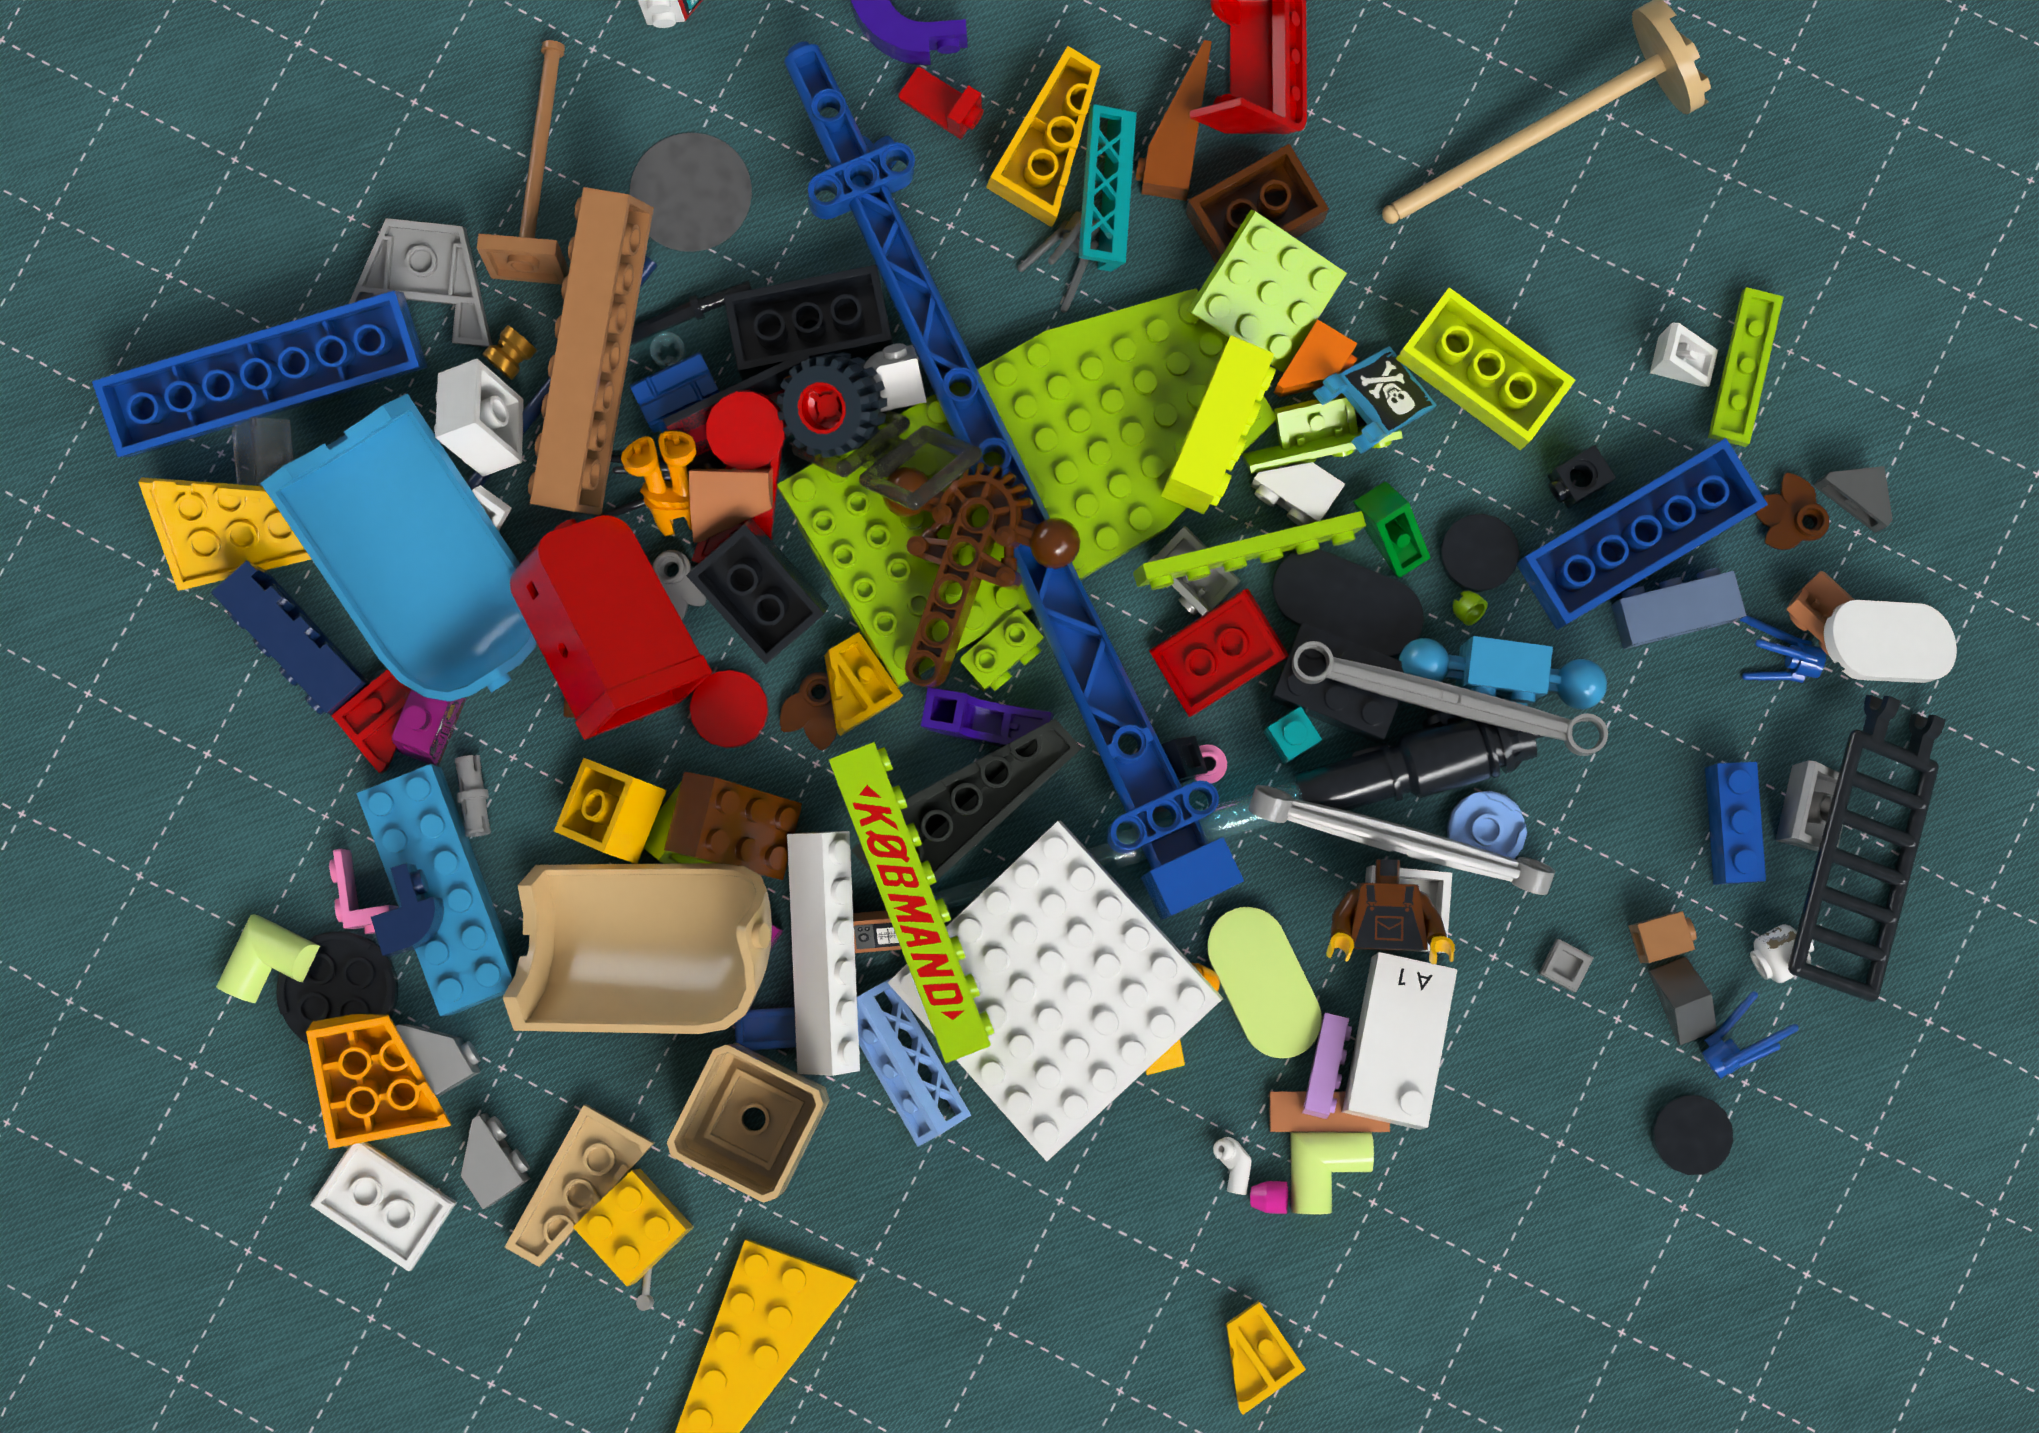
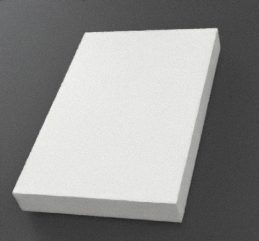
[311,1142,457,1271]

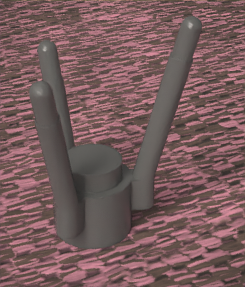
[1017,212,1100,313]

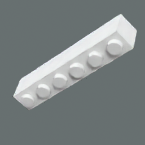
[787,831,860,1076]

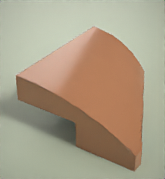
[689,468,773,542]

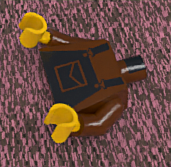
[1326,859,1455,964]

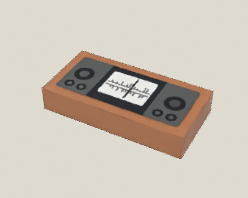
[853,910,901,953]

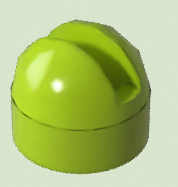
[1453,591,1488,626]

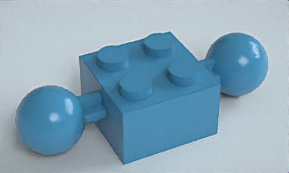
[1399,636,1607,709]

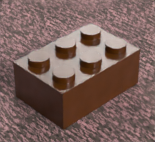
[1186,144,1329,264]
[664,772,802,880]

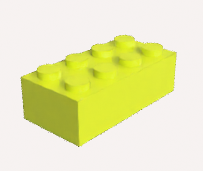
[1396,287,1576,450]
[1161,335,1276,514]

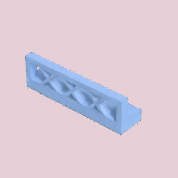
[857,978,971,1147]

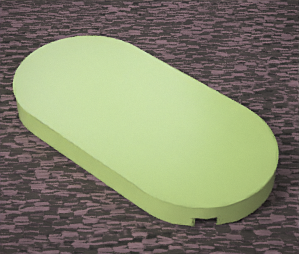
[1207,907,1322,1058]

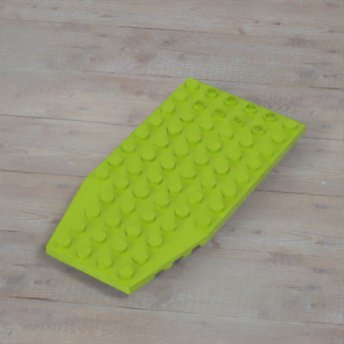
[777,288,1276,687]

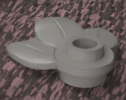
[653,550,706,620]

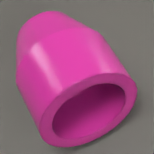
[1250,1181,1288,1214]

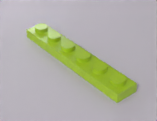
[1133,511,1366,590]

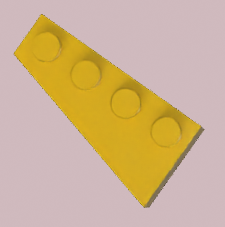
[986,46,1101,227]

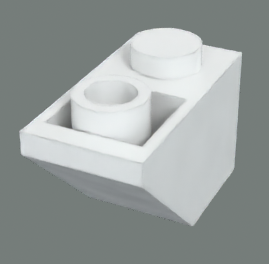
[1251,462,1345,526]

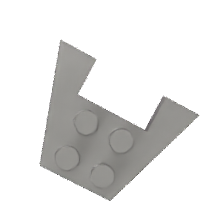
[349,218,492,347]

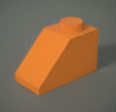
[1274,319,1358,397]

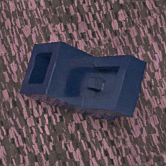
[371,863,444,956]

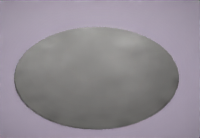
[630,133,752,252]

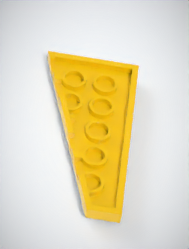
[675,1239,858,1433]

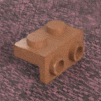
[1786,571,1855,655]

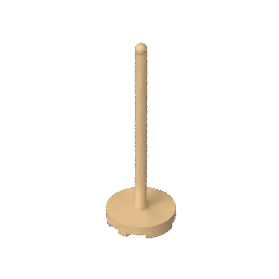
[1382,0,1711,224]

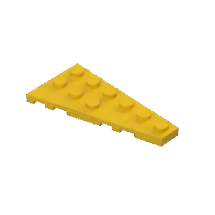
[138,477,311,591]

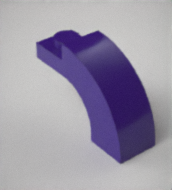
[850,0,968,65]
[921,687,1054,747]

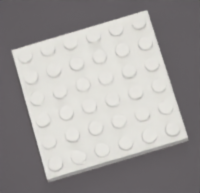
[887,821,1224,1162]

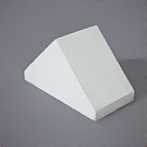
[1650,323,1718,387]

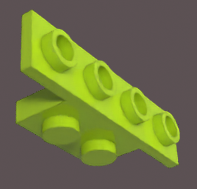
[1242,393,1403,474]

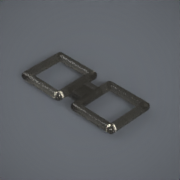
[792,410,982,510]

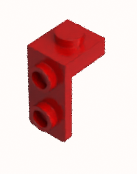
[899,67,984,139]

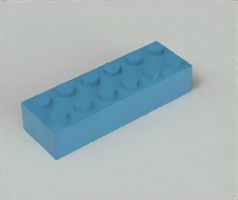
[356,764,517,1016]

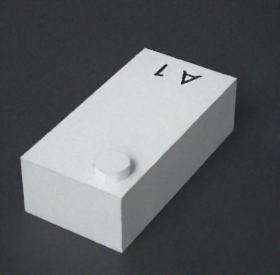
[1342,952,1457,1130]

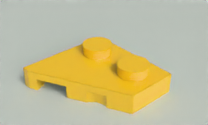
[824,632,903,736]
[1226,1301,1306,1415]

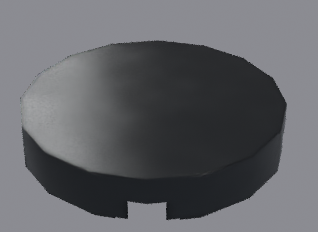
[1440,514,1519,592]
[1651,1095,1733,1175]

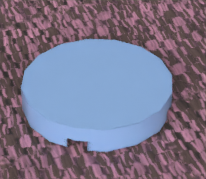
[1446,791,1527,859]

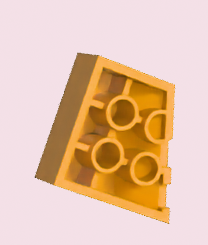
[306,1014,451,1149]

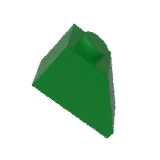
[1353,481,1431,579]

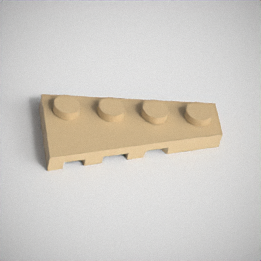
[505,1104,655,1267]

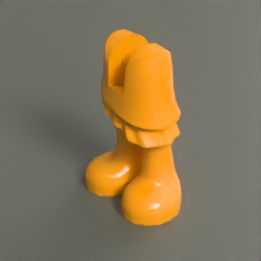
[621,431,696,536]

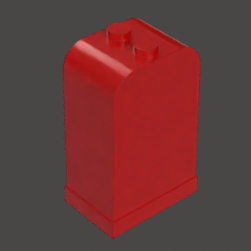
[510,515,712,740]

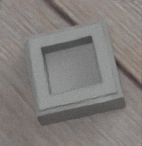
[1538,939,1594,993]

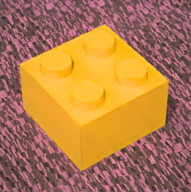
[554,757,667,864]
[573,1169,694,1287]

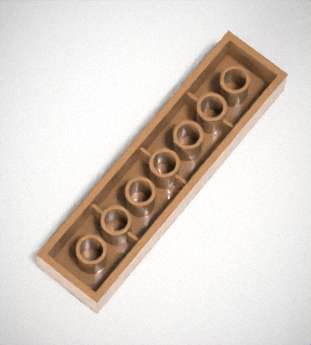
[528,187,654,515]

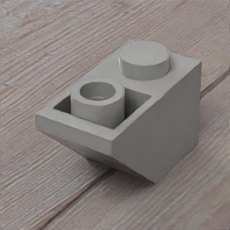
[461,1113,531,1209]

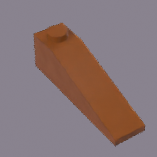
[1136,40,1212,201]

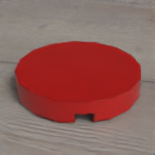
[706,390,786,470]
[690,670,769,749]

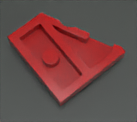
[331,669,411,774]

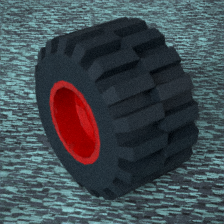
[777,352,887,458]

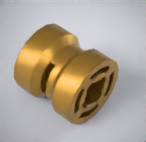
[482,325,537,380]

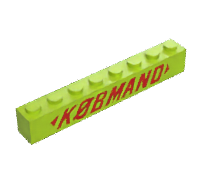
[829,742,995,1063]

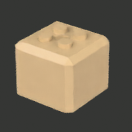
[667,1043,830,1203]

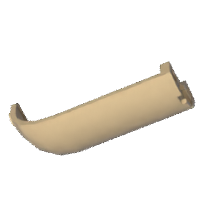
[503,863,772,1034]

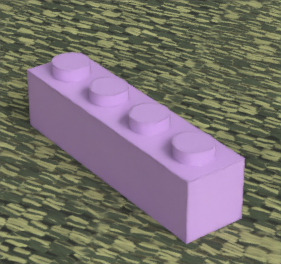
[1302,1013,1352,1119]

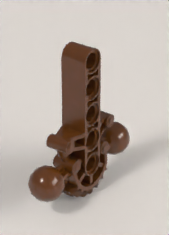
[882,462,1081,688]

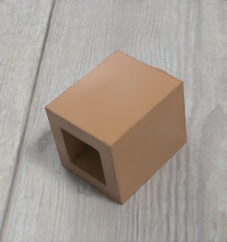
[1628,911,1696,963]

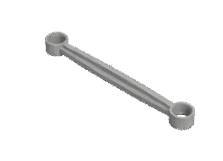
[1292,641,1608,756]
[1248,785,1556,895]

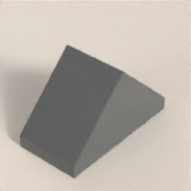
[1813,466,1893,533]
[1648,957,1717,1045]

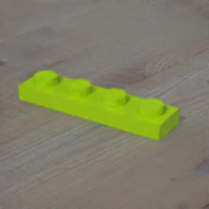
[1708,287,1784,447]

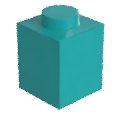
[1263,706,1322,765]

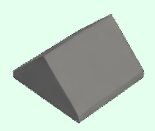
[1775,760,1843,852]

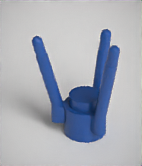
[1740,615,1826,683]
[1701,991,1799,1079]

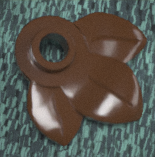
[1755,473,1829,550]
[780,672,837,751]

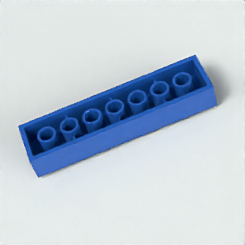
[92,290,428,457]

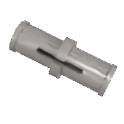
[455,755,491,837]

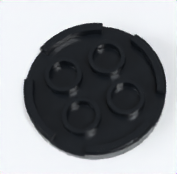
[276,931,398,1045]

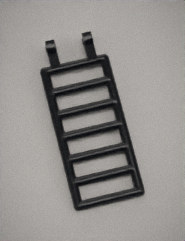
[1788,695,1946,1002]

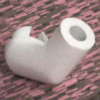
[1213,1137,1252,1195]

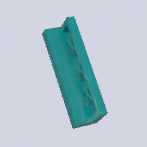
[1078,104,1137,272]

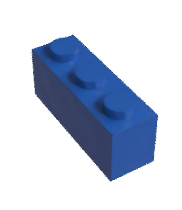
[1705,762,1766,885]

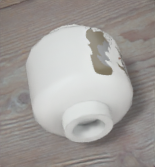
[1750,924,1814,983]

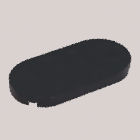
[1272,549,1424,656]

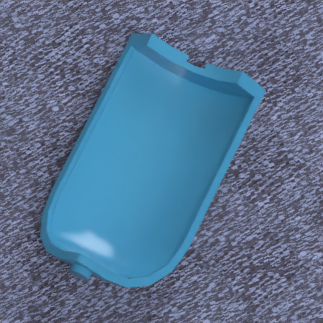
[261,393,537,702]

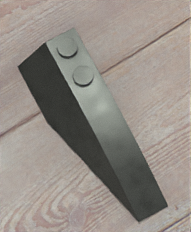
[851,719,1082,886]

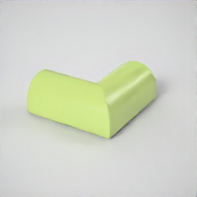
[216,914,320,1003]
[1290,1132,1374,1214]

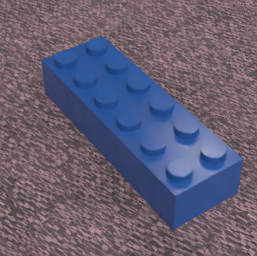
[1517,438,1768,630]

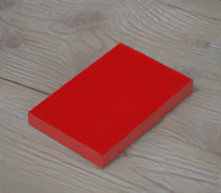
[1149,589,1289,717]

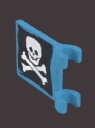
[1313,346,1437,454]

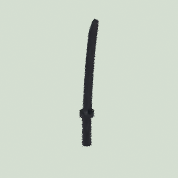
[630,280,752,346]

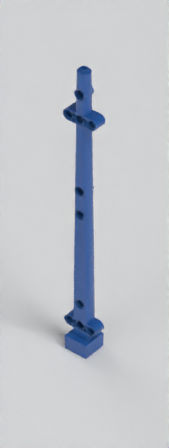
[784,41,1244,921]

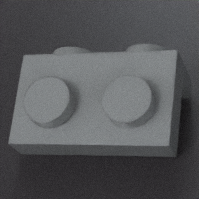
[1148,526,1241,616]

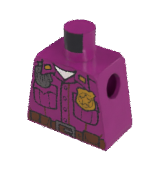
[392,689,466,767]

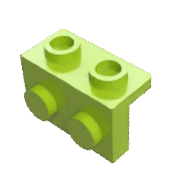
[960,609,1044,692]

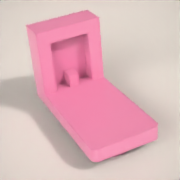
[329,849,398,934]

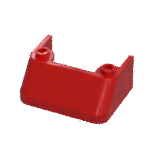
[1190,0,1307,134]

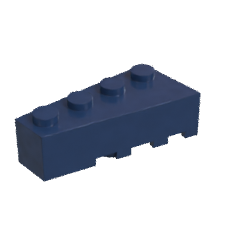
[211,560,370,715]

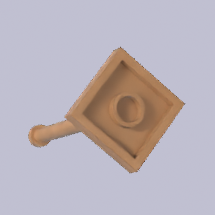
[477,40,569,285]

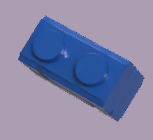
[630,352,719,433]

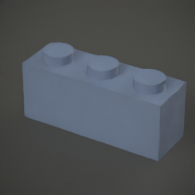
[1611,568,1747,649]

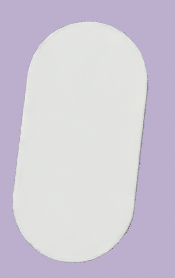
[1824,600,1957,683]

